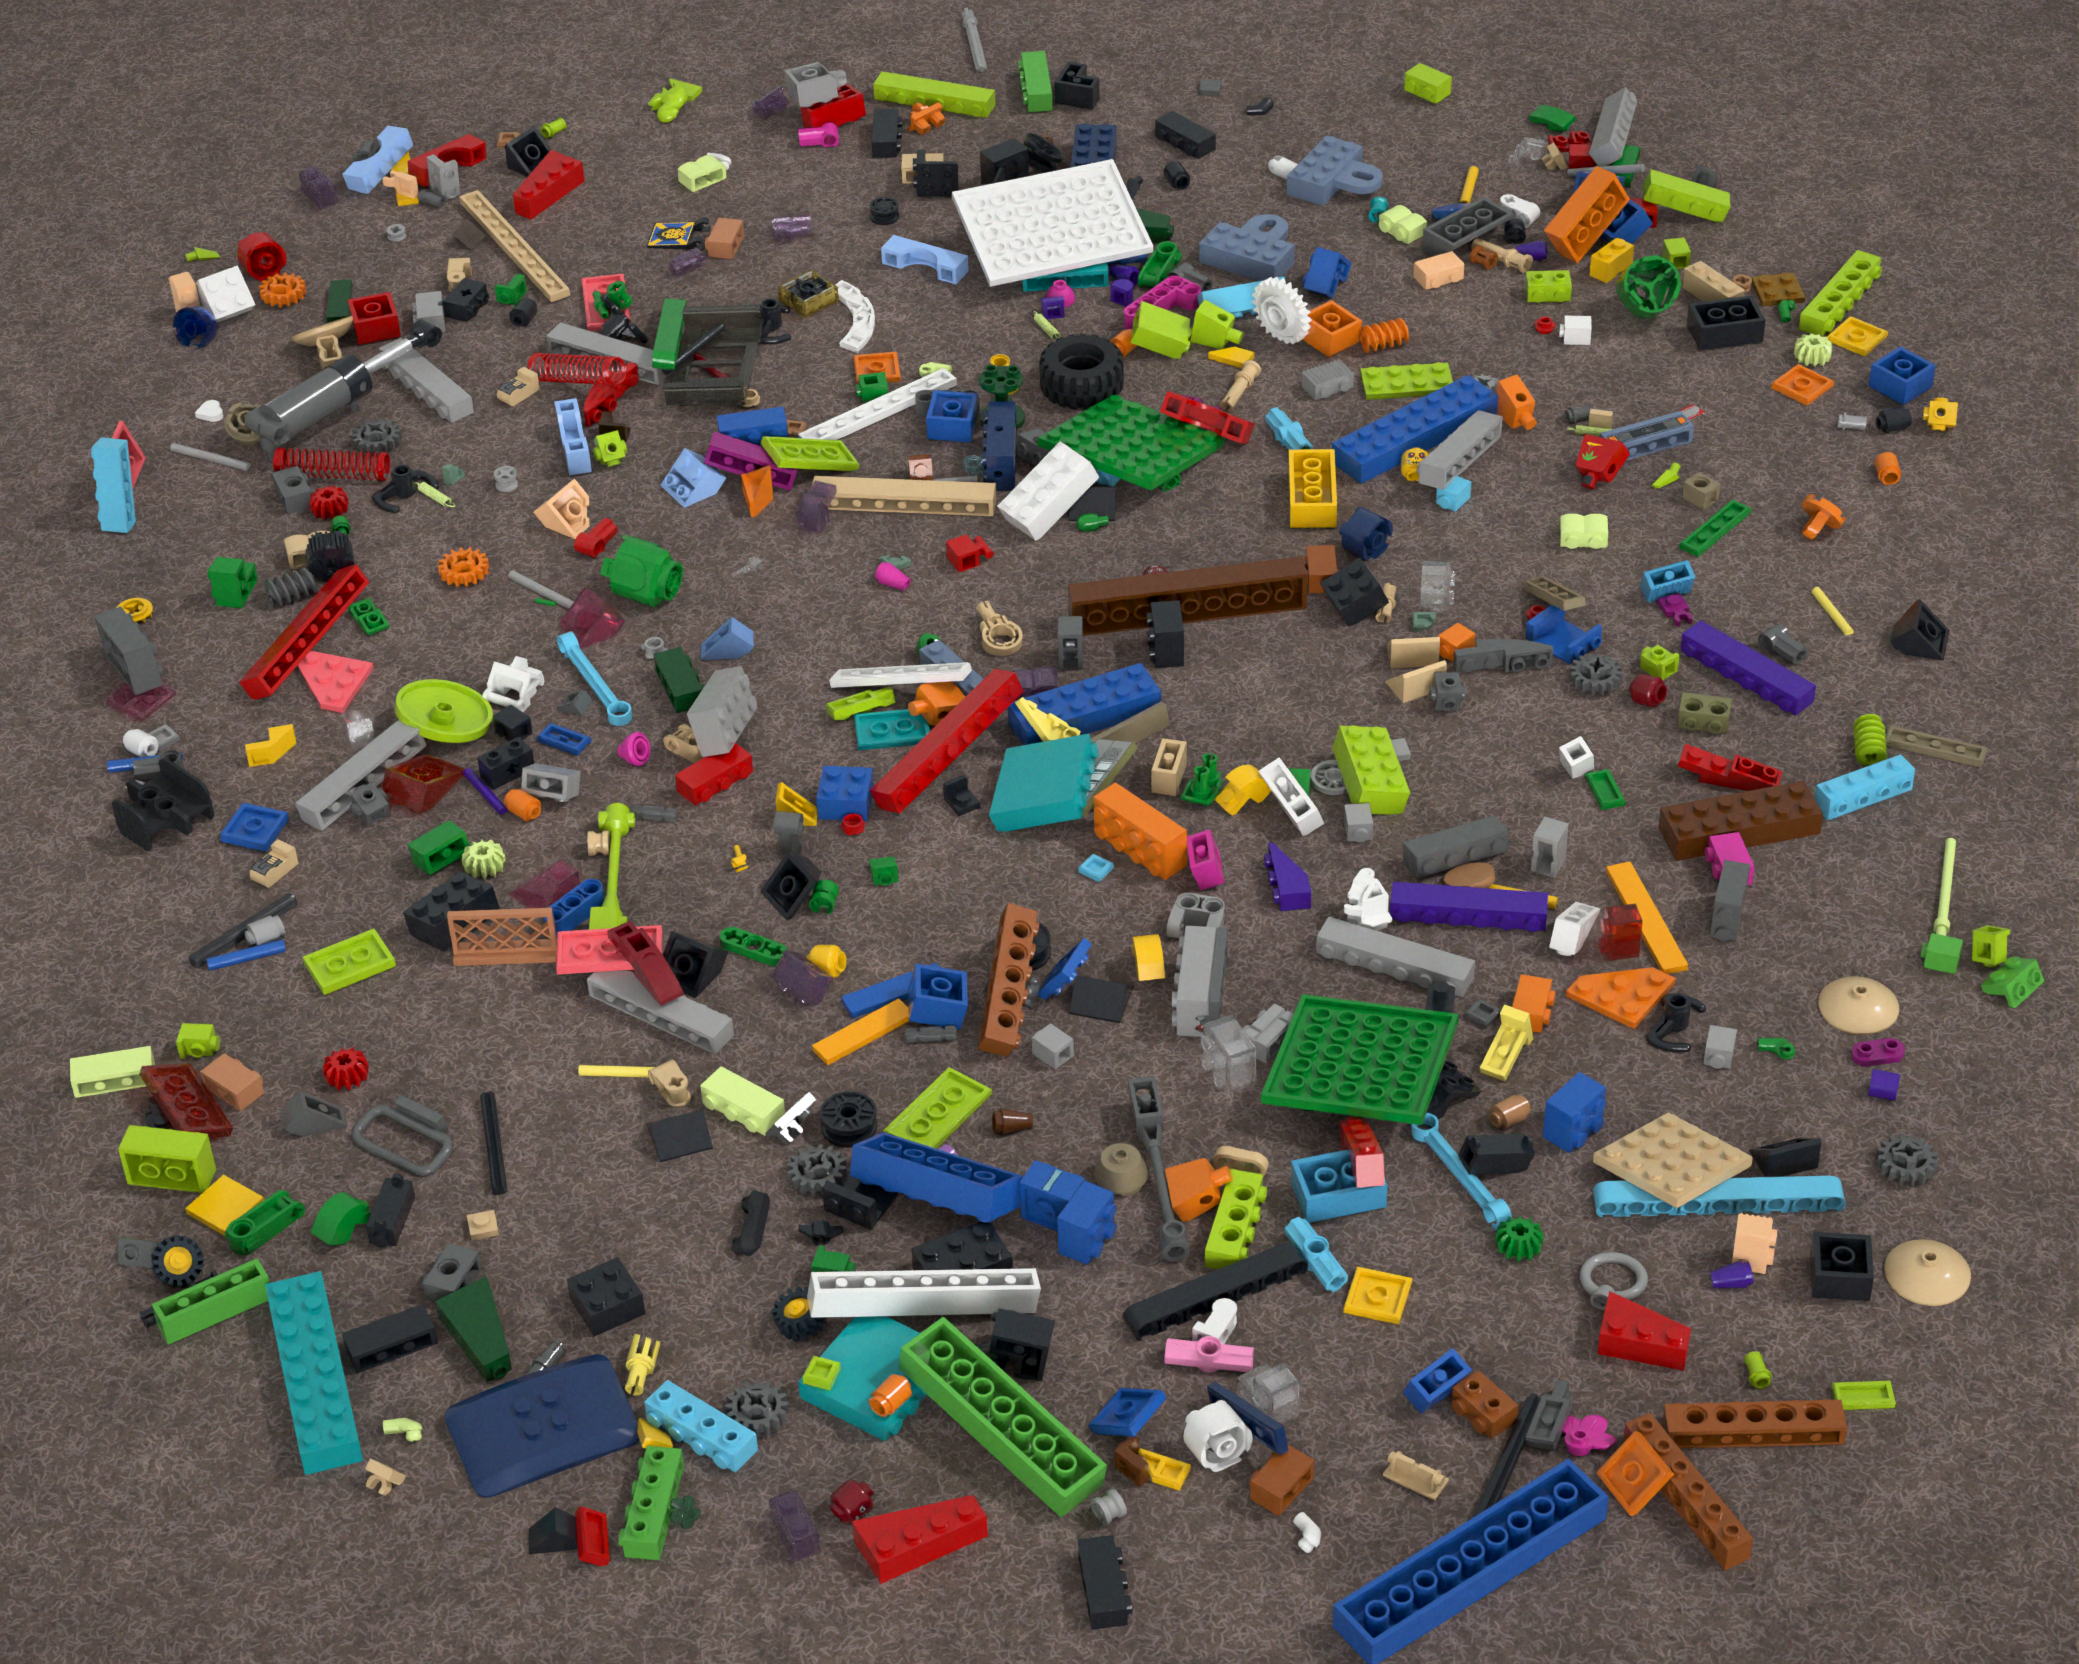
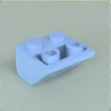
[661,448,726,508]

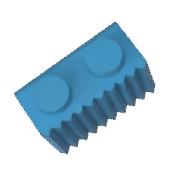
[1640,560,1695,603]

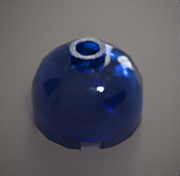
[173,306,217,349]

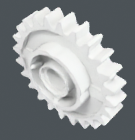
[1252,277,1312,345]

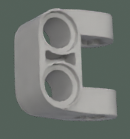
[1166,893,1225,939]

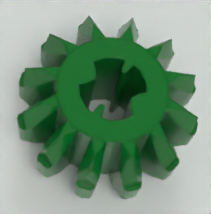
[1495,1215,1544,1263]

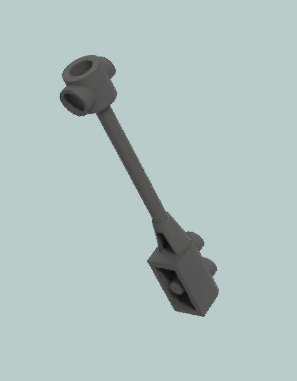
[1128,1076,1190,1262]

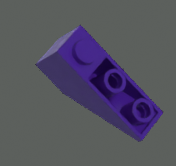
[1264,842,1311,911]

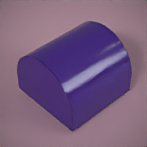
[1110,279,1133,307]
[1041,296,1065,319]
[1868,1069,1900,1101]

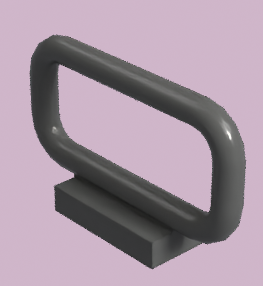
[351,1095,453,1176]

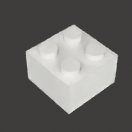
[196,266,255,325]

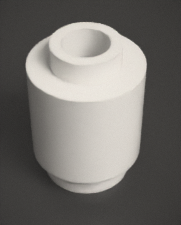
[123,729,159,757]

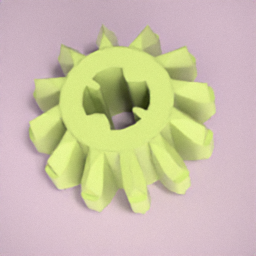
[1794,333,1832,368]
[462,839,506,880]

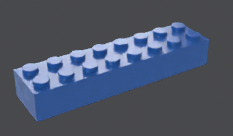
[1332,375,1498,484]

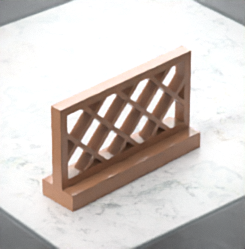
[447,908,557,966]

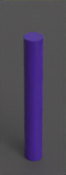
[463,768,508,815]

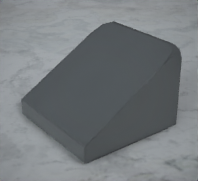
[557,690,593,716]

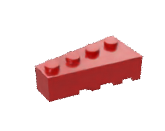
[852,1495,988,1584]

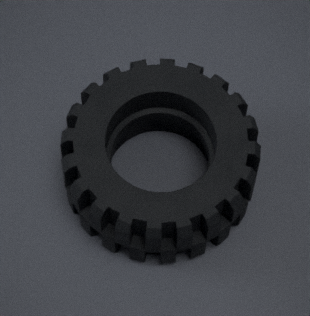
[1039,334,1124,410]

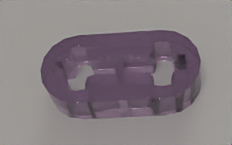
[669,248,707,278]

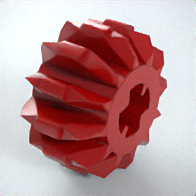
[309,485,349,521]
[323,1047,369,1091]

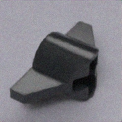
[798,1220,843,1246]

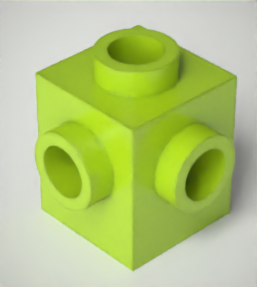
[593,431,627,468]

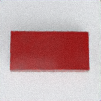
[575,1506,610,1566]

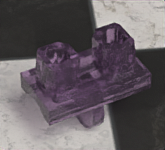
[751,86,789,120]
[772,215,811,239]

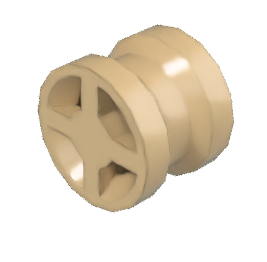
[587,830,610,856]

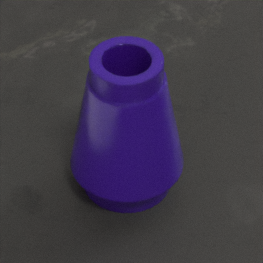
[1516,240,1547,261]
[1110,264,1140,286]
[1710,1260,1754,1288]

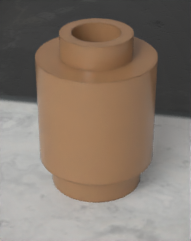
[1489,1095,1531,1131]

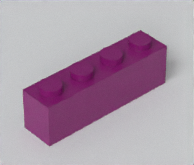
[704,431,798,491]

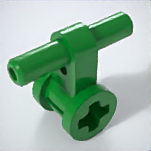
[592,281,633,319]

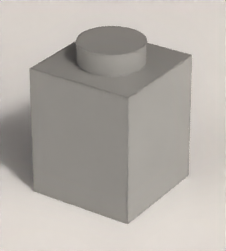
[1344,803,1373,843]
[1032,1023,1074,1069]
[1704,1025,1737,1069]

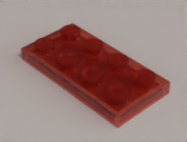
[139,1063,233,1138]

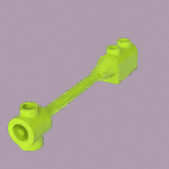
[589,803,635,930]

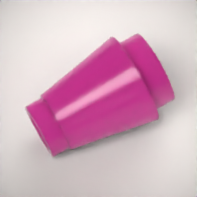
[875,562,911,591]

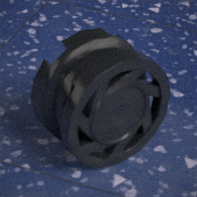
[870,197,899,225]

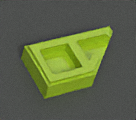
[669,78,702,101]

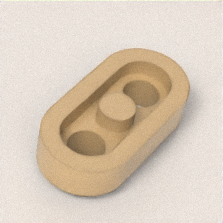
[1213,1146,1269,1177]

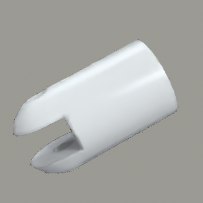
[1268,155,1298,180]

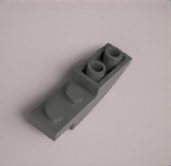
[1453,639,1553,672]

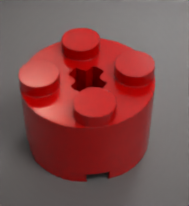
[237,232,287,281]

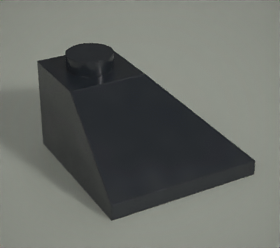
[1890,599,1950,661]
[760,851,821,921]
[663,931,728,998]

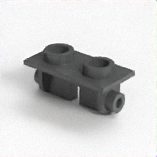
[118,1237,160,1268]

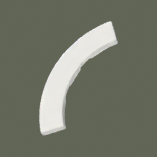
[833,280,875,353]

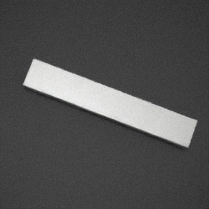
[829,662,972,688]

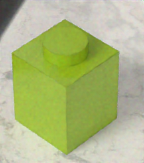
[1662,238,1691,269]

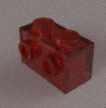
[1599,903,1643,961]

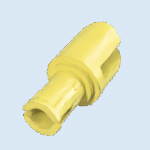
[625,1334,660,1396]

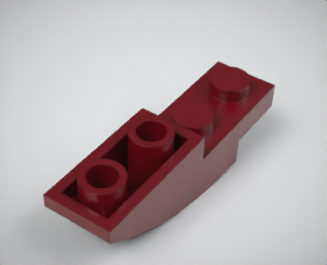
[607,921,683,1006]

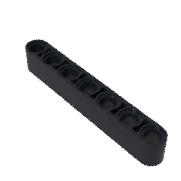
[1122,1242,1309,1341]

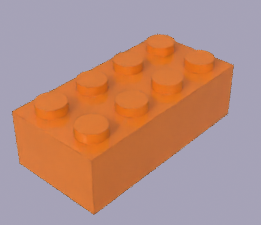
[1544,166,1630,264]
[1093,782,1187,880]

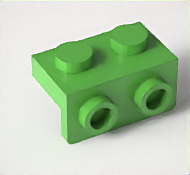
[1981,956,2044,1008]

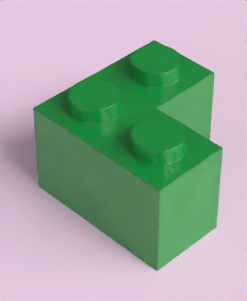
[207,557,258,608]

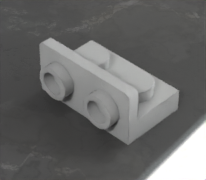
[427,154,460,200]

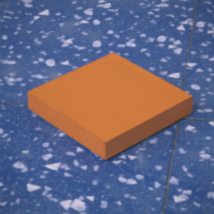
[853,352,901,384]
[1771,364,1834,405]
[1596,1431,1674,1516]

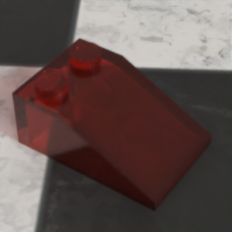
[382,754,465,813]

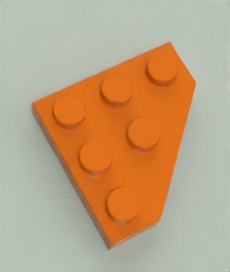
[1566,967,1676,1029]

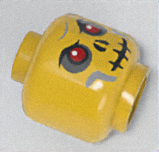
[1401,448,1429,481]

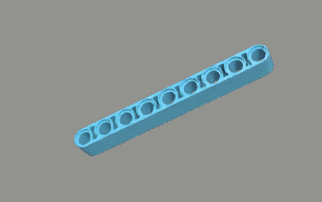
[1593,1176,1846,1217]

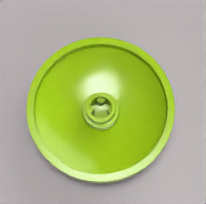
[394,679,493,743]

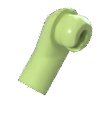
[919,362,952,377]
[383,1418,423,1442]

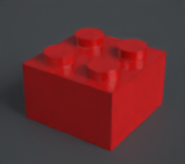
[348,292,401,345]

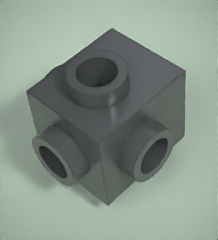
[1429,672,1465,711]
[350,782,389,826]

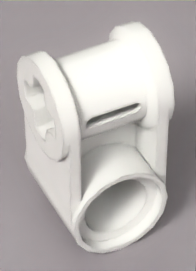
[1500,194,1540,228]

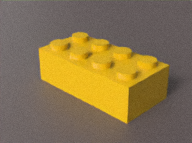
[1288,449,1337,528]

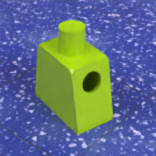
[1190,300,1243,349]

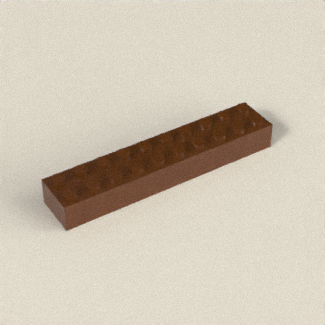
[1068,556,1307,636]

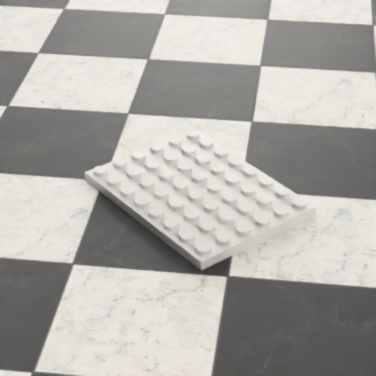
[952,159,1154,287]

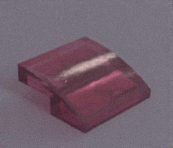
[106,682,176,722]

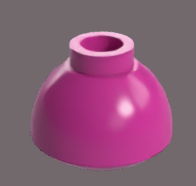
[1045,280,1075,308]
[617,732,650,766]

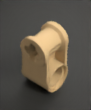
[663,724,705,763]
[648,1059,691,1108]

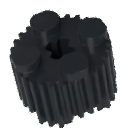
[306,530,355,583]

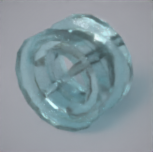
[963,455,984,475]

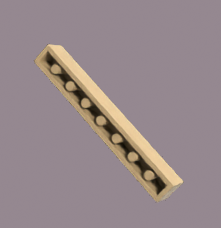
[811,476,996,516]

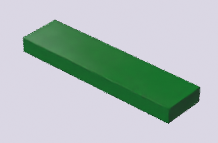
[1679,499,1752,557]

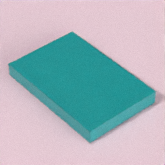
[854,709,930,751]

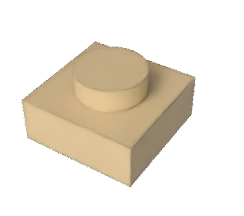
[467,1210,499,1241]

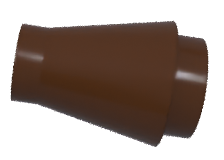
[992,1108,1033,1135]

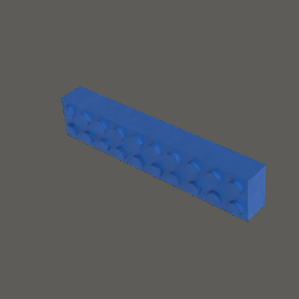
[1333,1458,1609,1664]

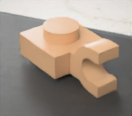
[382,170,419,198]

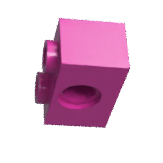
[1187,829,1225,891]

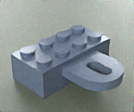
[1287,136,1383,206]
[1199,214,1295,281]

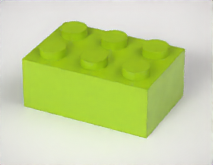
[118,1125,216,1193]

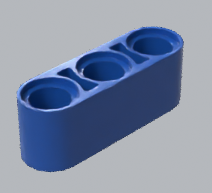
[543,879,604,937]

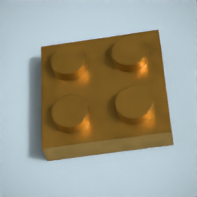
[1752,273,1805,307]

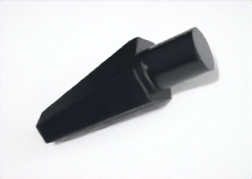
[1126,176,1143,199]

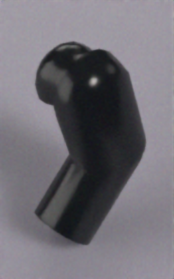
[1247,97,1274,115]

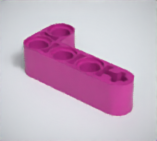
[1124,276,1201,329]

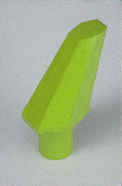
[185,247,220,262]
[1651,463,1681,488]

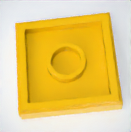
[1827,316,1888,357]
[185,1174,264,1236]
[1343,1267,1412,1325]

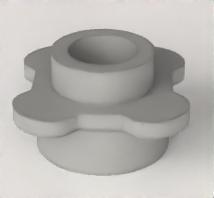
[641,637,668,659]

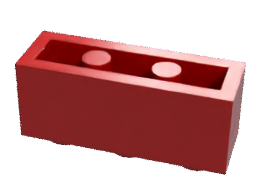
[675,743,753,806]

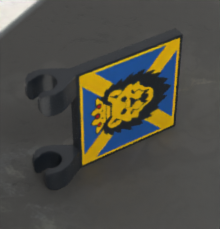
[647,217,711,251]

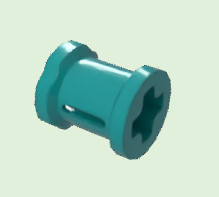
[1368,196,1389,222]

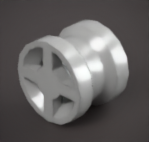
[494,466,518,492]
[1090,1489,1127,1526]

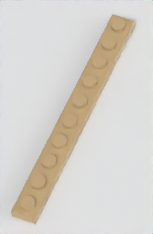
[459,190,570,302]

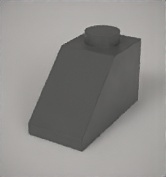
[280,1090,347,1137]

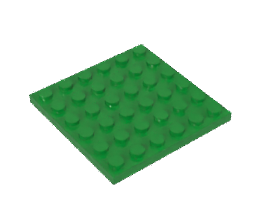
[1037,395,1225,490]
[1261,994,1459,1125]

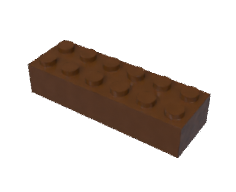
[1658,781,1823,861]

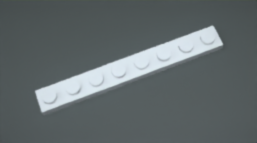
[798,368,957,440]

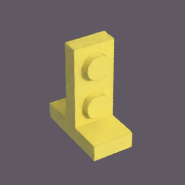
[1480,1005,1533,1081]

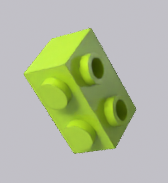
[1404,63,1452,104]
[1525,270,1572,303]

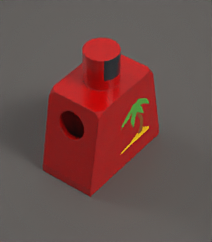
[1576,434,1630,490]

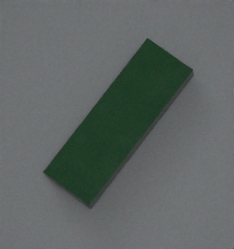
[326,279,353,323]

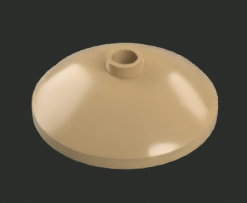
[291,316,353,347]
[1818,976,1899,1035]
[1884,1239,1971,1306]

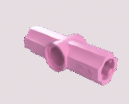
[1165,1336,1254,1373]

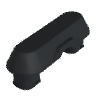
[731,1190,770,1256]

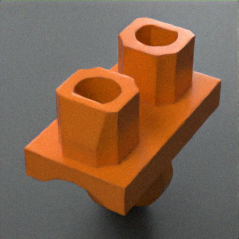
[908,102,946,135]

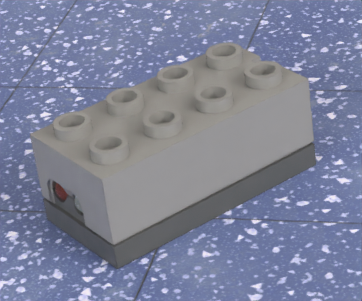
[1172,925,1228,1038]

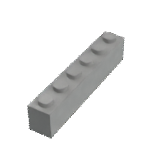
[1589,87,1637,167]
[546,322,669,385]
[379,338,474,423]
[1417,410,1503,490]
[295,720,427,831]
[1316,917,1475,998]
[587,970,734,1055]

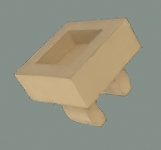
[1542,142,1569,170]
[365,1458,406,1495]

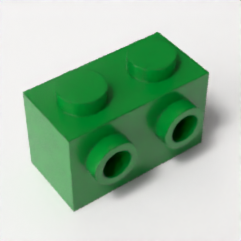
[407,820,470,875]

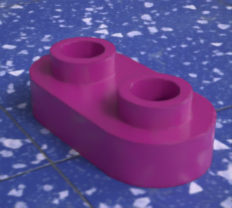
[1851,1038,1905,1066]

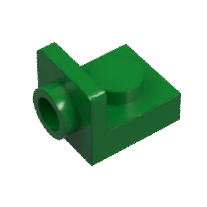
[495,274,527,305]
[869,856,899,886]

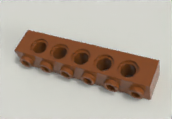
[977,903,1039,1056]
[1662,1399,1847,1448]
[1623,1413,1753,1570]

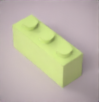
[70,1046,156,1098]
[700,1066,785,1136]

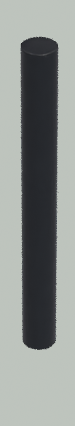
[662,323,725,375]

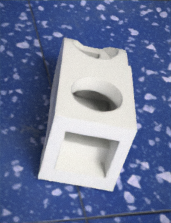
[1192,1298,1237,1344]

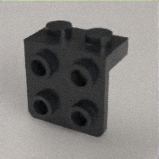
[913,150,959,198]
[1427,1060,1481,1120]
[822,1174,898,1230]

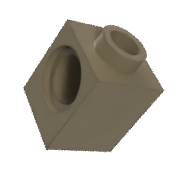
[1682,472,1720,510]

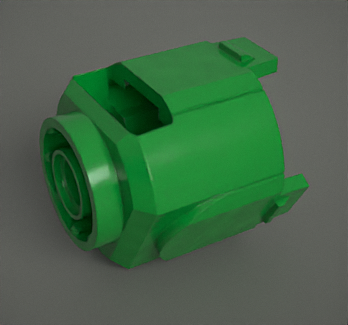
[1616,255,1682,318]
[600,534,683,607]

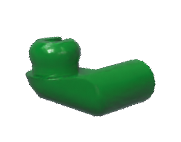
[1778,299,1795,322]
[1757,1038,1795,1060]

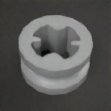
[386,224,406,242]

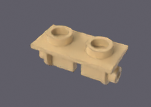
[1383,1451,1449,1501]

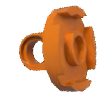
[1801,494,1846,540]

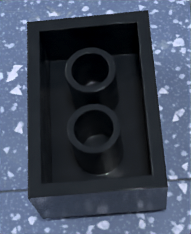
[1687,295,1766,350]
[403,872,500,951]
[911,1222,1013,1271]

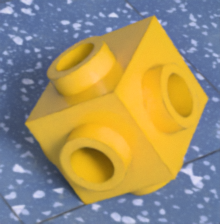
[1923,398,1958,431]

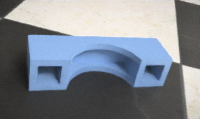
[342,126,413,194]
[881,235,968,284]
[554,398,592,476]

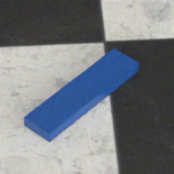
[841,963,939,1019]

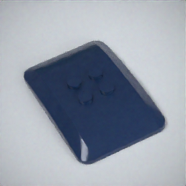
[445,1354,640,1498]

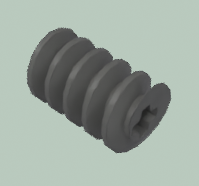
[264,567,318,608]

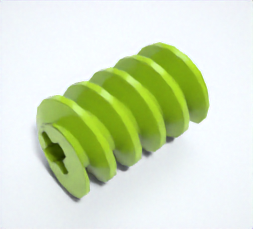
[1853,714,1887,766]

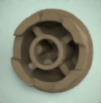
[224,402,261,446]
[1094,1143,1149,1197]

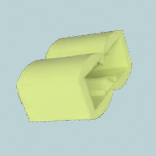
[678,155,726,192]
[1379,205,1427,244]
[1560,514,1608,549]

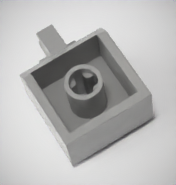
[784,62,847,107]

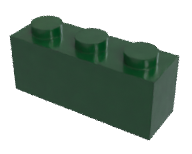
[653,647,705,713]

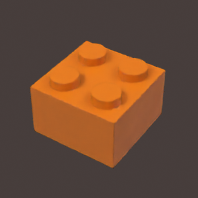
[1302,300,1362,357]

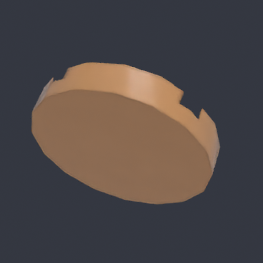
[1444,862,1496,888]

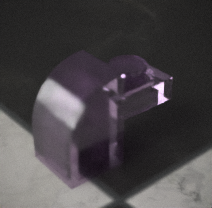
[798,480,837,534]

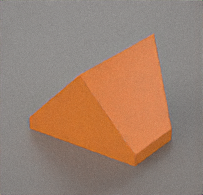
[741,465,773,517]

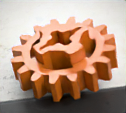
[259,273,306,307]
[438,547,489,587]

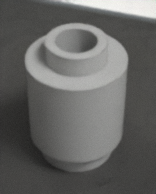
[244,915,285,946]

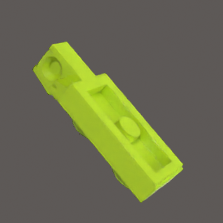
[826,687,895,720]

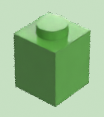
[1920,933,1963,974]

